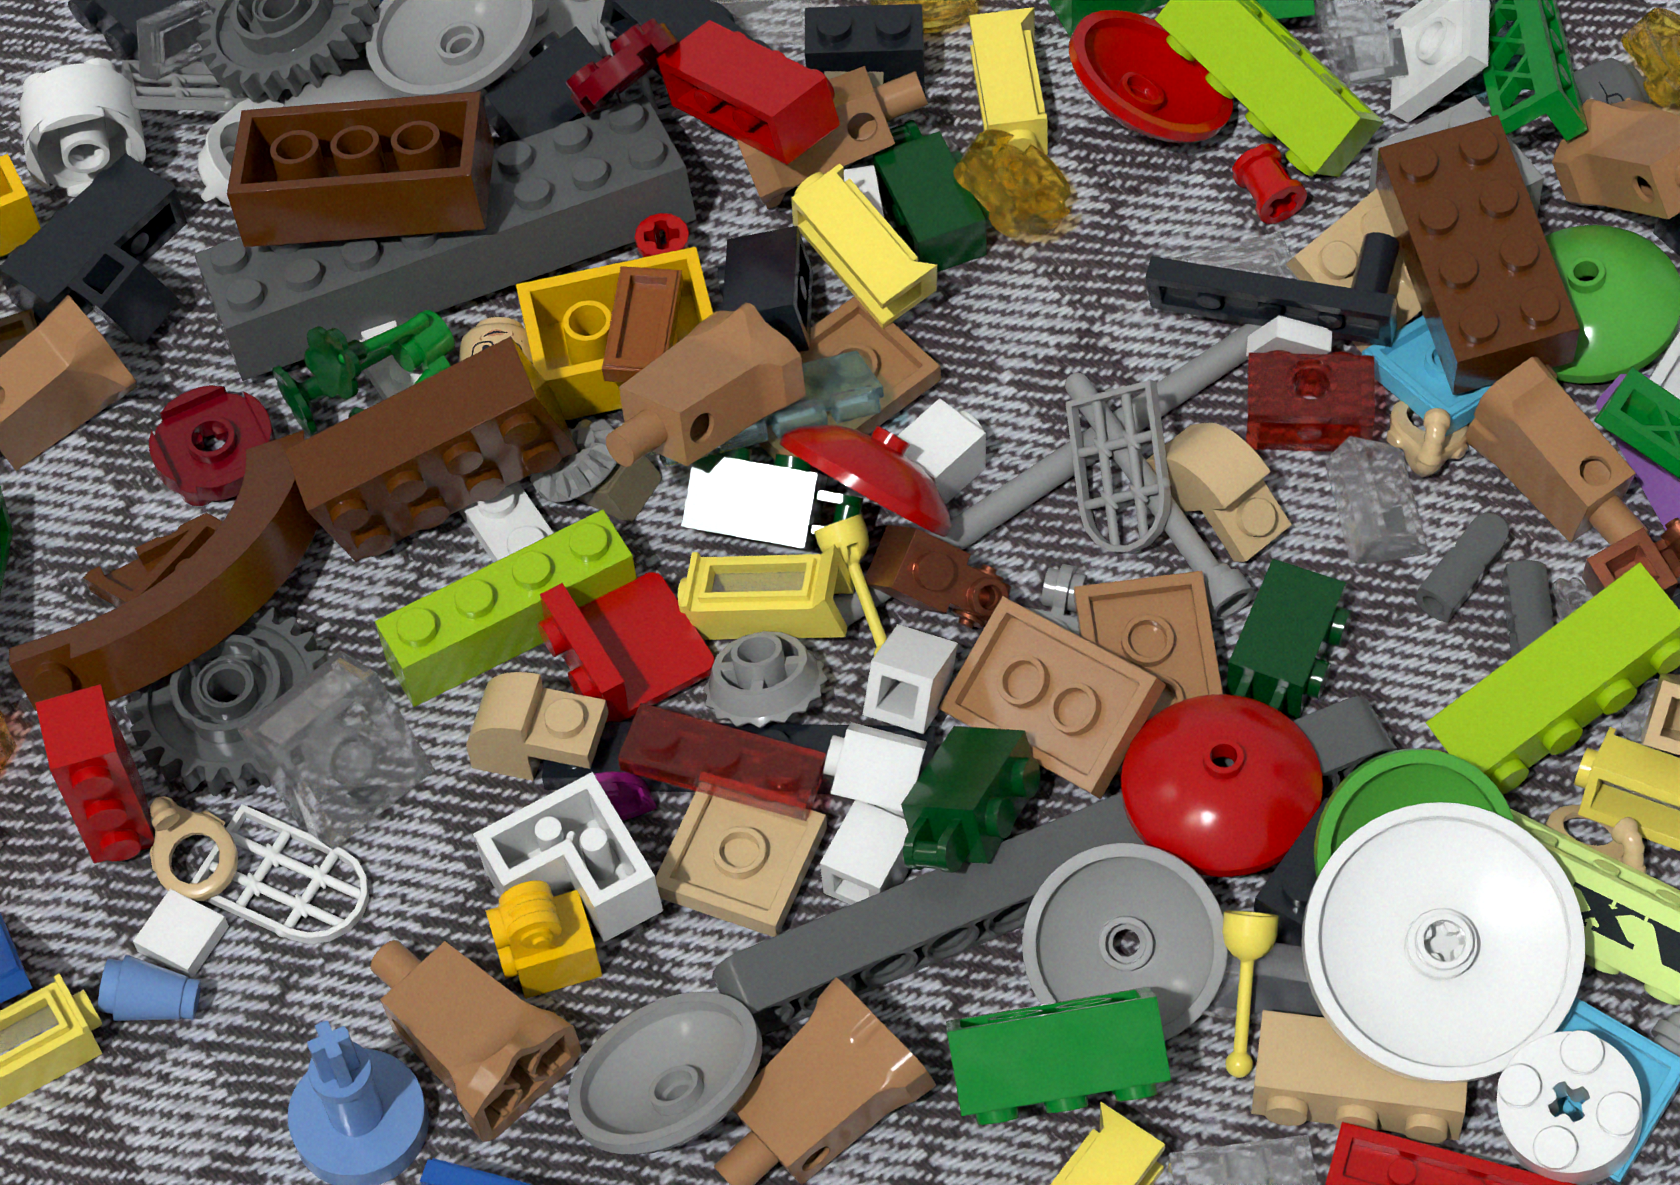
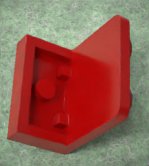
[537,572,714,723]

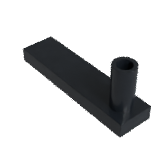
[1145,232,1400,347]

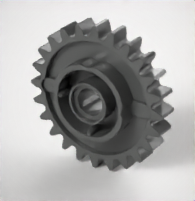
[197,0,381,102]
[125,607,336,796]

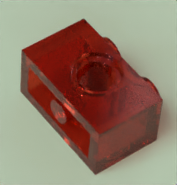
[1245,350,1375,453]

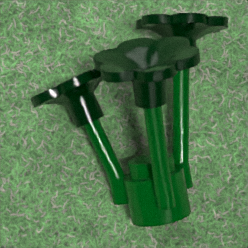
[272,310,455,436]

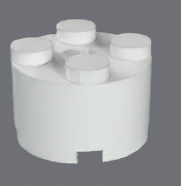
[19,58,146,197]
[1497,1030,1643,1185]

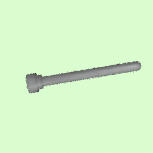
[1065,373,1255,621]

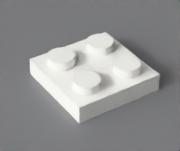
[1390,0,1491,123]

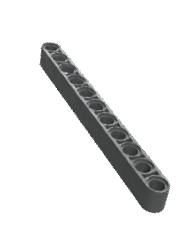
[712,696,1397,1036]

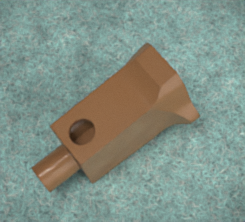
[737,66,928,209]
[1552,98,1680,219]
[0,295,137,471]
[606,303,806,467]
[1465,357,1650,546]
[370,940,582,1142]
[713,977,936,1185]

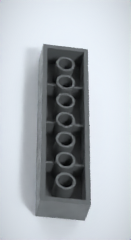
[194,96,697,381]

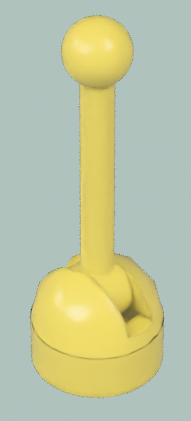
[814,514,887,656]
[1222,910,1279,1078]

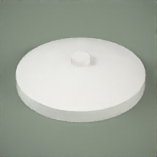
[1302,802,1585,1084]

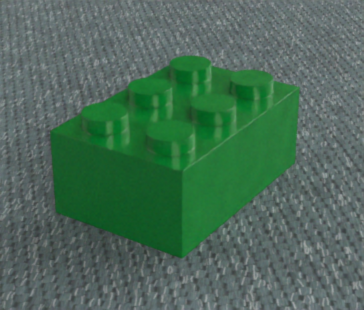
[946,987,1171,1125]

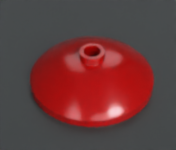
[1069,10,1233,143]
[779,424,952,537]
[1121,694,1323,877]

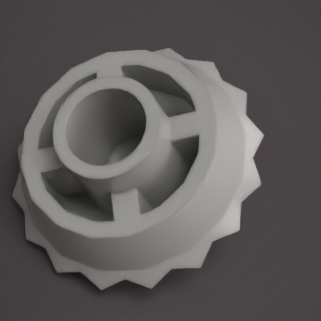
[703,631,828,728]

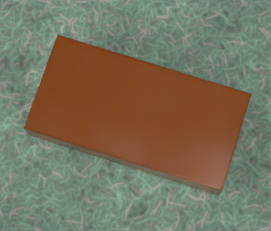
[602,266,684,383]

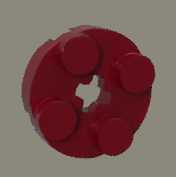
[565,18,679,116]
[149,385,276,506]

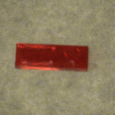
[618,703,826,821]

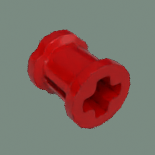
[1232,144,1307,224]
[635,213,690,258]

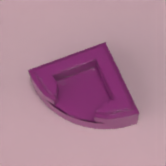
[581,772,657,821]

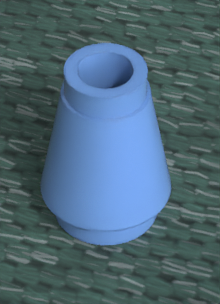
[98,955,201,1021]

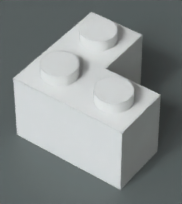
[473,772,663,942]

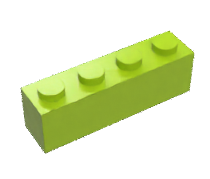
[1155,0,1384,177]
[375,509,637,707]
[1425,562,1680,794]

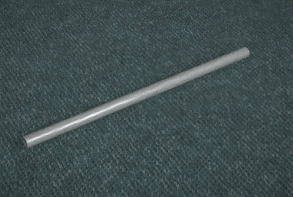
[833,324,1262,627]

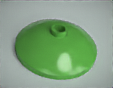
[1545,225,1680,383]
[1314,748,1515,878]

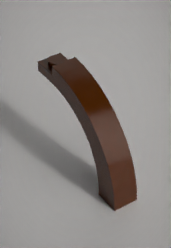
[9,430,319,711]

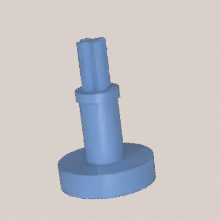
[288,1020,429,1185]

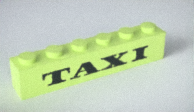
[1510,809,1680,1005]

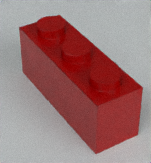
[656,20,840,165]
[35,684,155,864]

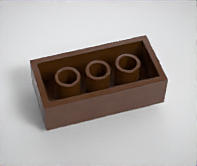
[227,91,494,247]
[1375,115,1580,395]
[285,336,578,562]

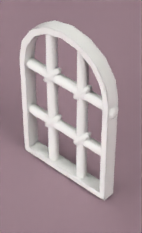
[191,804,369,944]

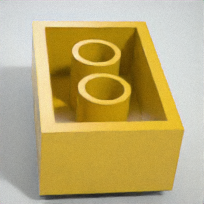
[516,247,713,420]

